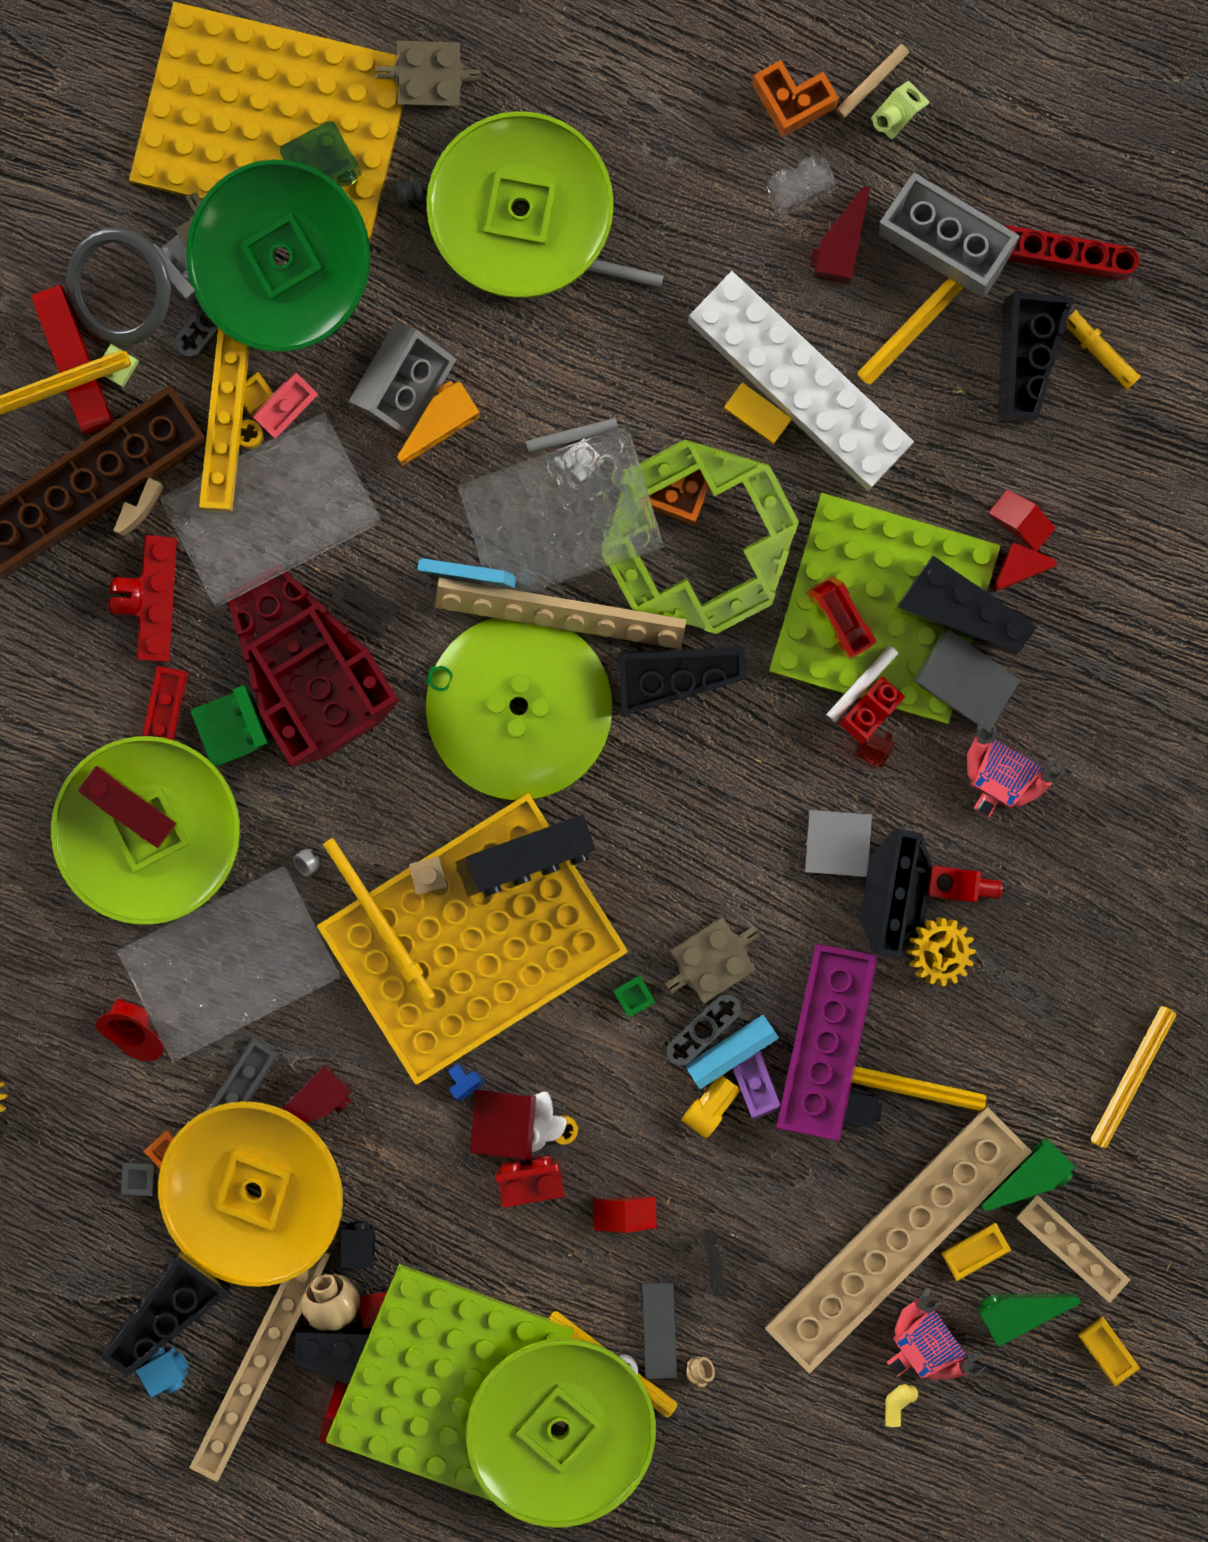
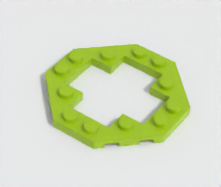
[603,439,799,634]

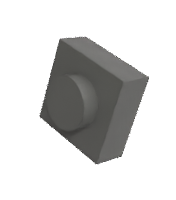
[121,1162,156,1196]

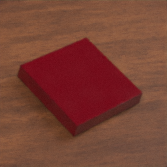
[470,1090,536,1160]

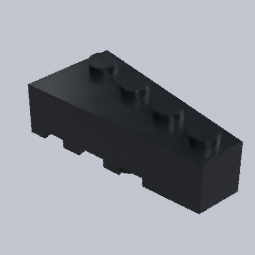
[997,292,1075,425]
[894,556,1037,656]
[455,815,596,897]
[101,1250,230,1377]

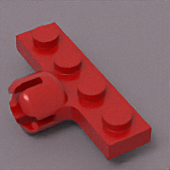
[108,535,177,662]

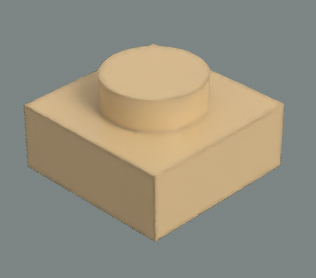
[409,856,448,895]

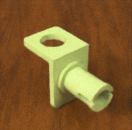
[871,81,929,139]

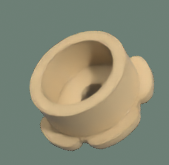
[686,1356,715,1387]

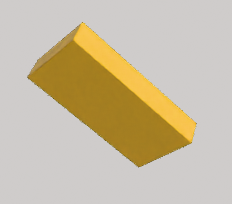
[723,382,792,445]
[940,1222,1012,1281]
[1077,1316,1140,1387]

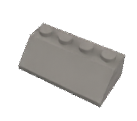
[879,172,1020,299]

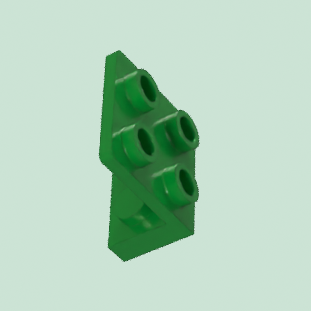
[191,685,271,767]

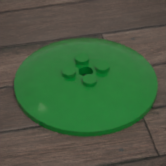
[186,160,370,352]

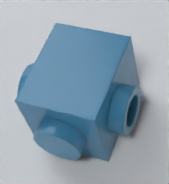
[136,1347,189,1398]

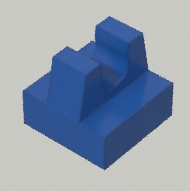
[448,1064,486,1102]

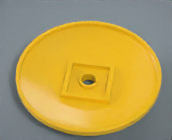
[158,1101,343,1287]

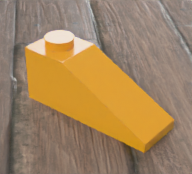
[397,381,481,466]

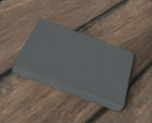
[913,629,1020,732]

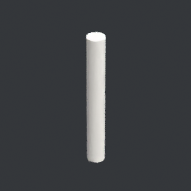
[826,645,899,723]

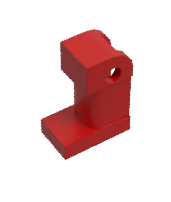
[806,576,877,660]

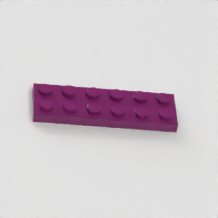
[776,944,878,1142]

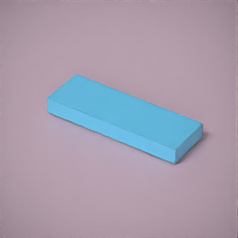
[417,558,516,588]
[685,1015,779,1089]

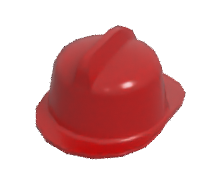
[96,999,164,1061]

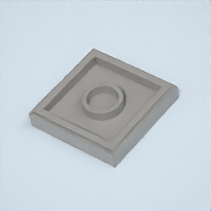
[805,810,872,877]

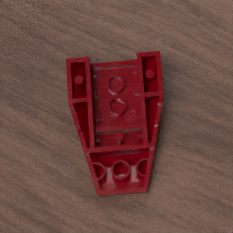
[226,564,399,767]

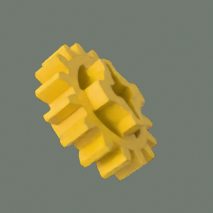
[907,917,976,986]

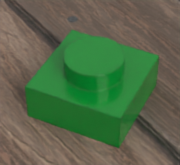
[613,975,656,1018]

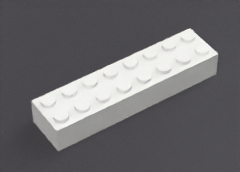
[688,271,914,491]

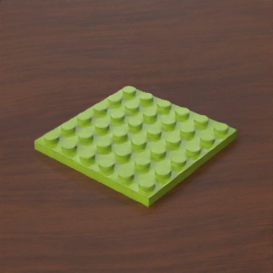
[769,493,1001,724]
[326,1264,574,1501]

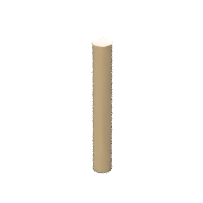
[836,44,909,118]

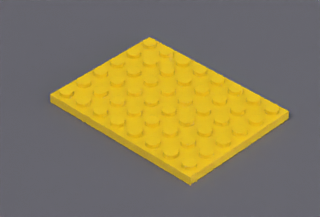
[129,2,404,241]
[317,793,628,1085]

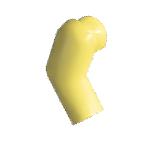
[885,1384,918,1427]

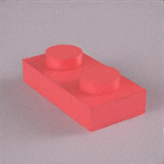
[252,371,318,439]

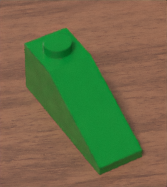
[979,1138,1075,1211]
[977,1293,1081,1347]

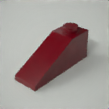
[809,186,870,284]
[77,765,177,848]
[282,1064,353,1123]

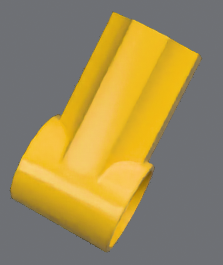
[681,1075,741,1139]

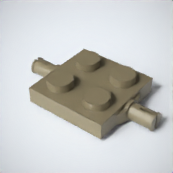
[375,41,481,107]
[665,916,761,1004]

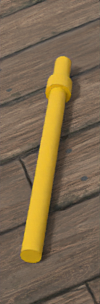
[323,838,435,1002]

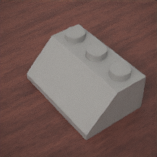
[348,321,457,438]

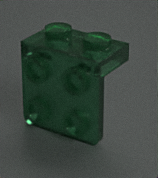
[280,121,362,187]

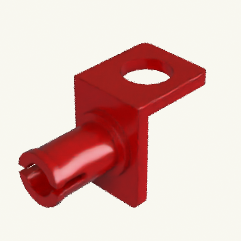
[927,865,1003,902]

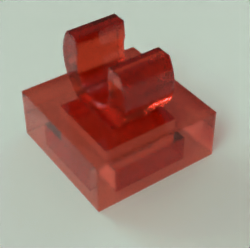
[854,730,895,768]

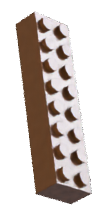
[0,385,206,580]

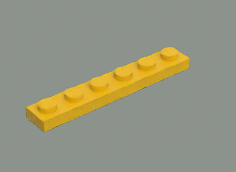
[199,328,250,512]

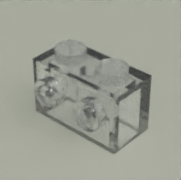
[766,156,838,218]

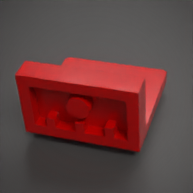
[495,1155,565,1208]

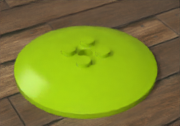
[427,112,613,298]
[426,618,612,800]
[51,736,240,924]
[466,1338,656,1528]

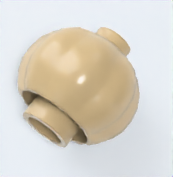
[301,1274,361,1331]

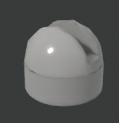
[293,849,321,876]

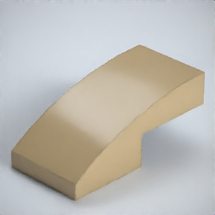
[113,478,164,537]

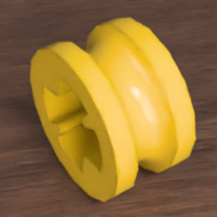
[240,419,264,449]
[554,1115,578,1145]

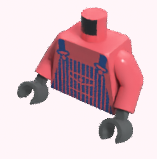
[967,721,1065,818]
[886,1288,986,1380]

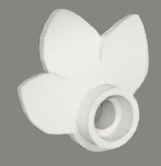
[532,1092,567,1152]

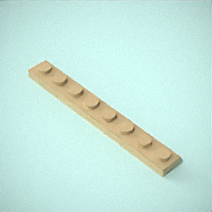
[435,577,686,649]
[189,1251,331,1482]

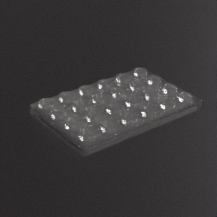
[160,412,382,608]
[458,426,664,593]
[117,865,342,1063]

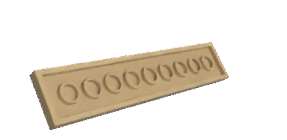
[764,1106,1032,1374]

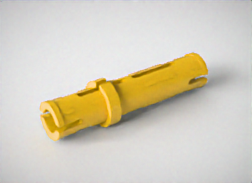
[1066,310,1141,390]

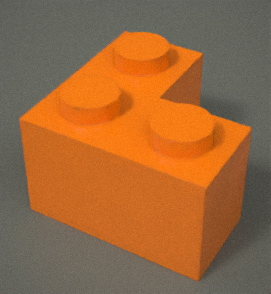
[752,60,839,138]
[645,469,709,526]

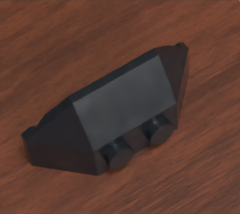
[859,829,932,958]

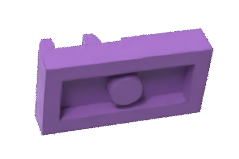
[733,1051,781,1120]

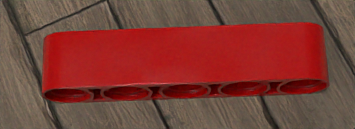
[1003,225,1139,280]
[31,284,114,436]

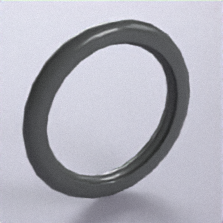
[66,227,171,346]

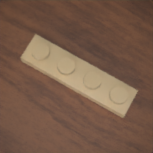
[1015,1195,1131,1303]

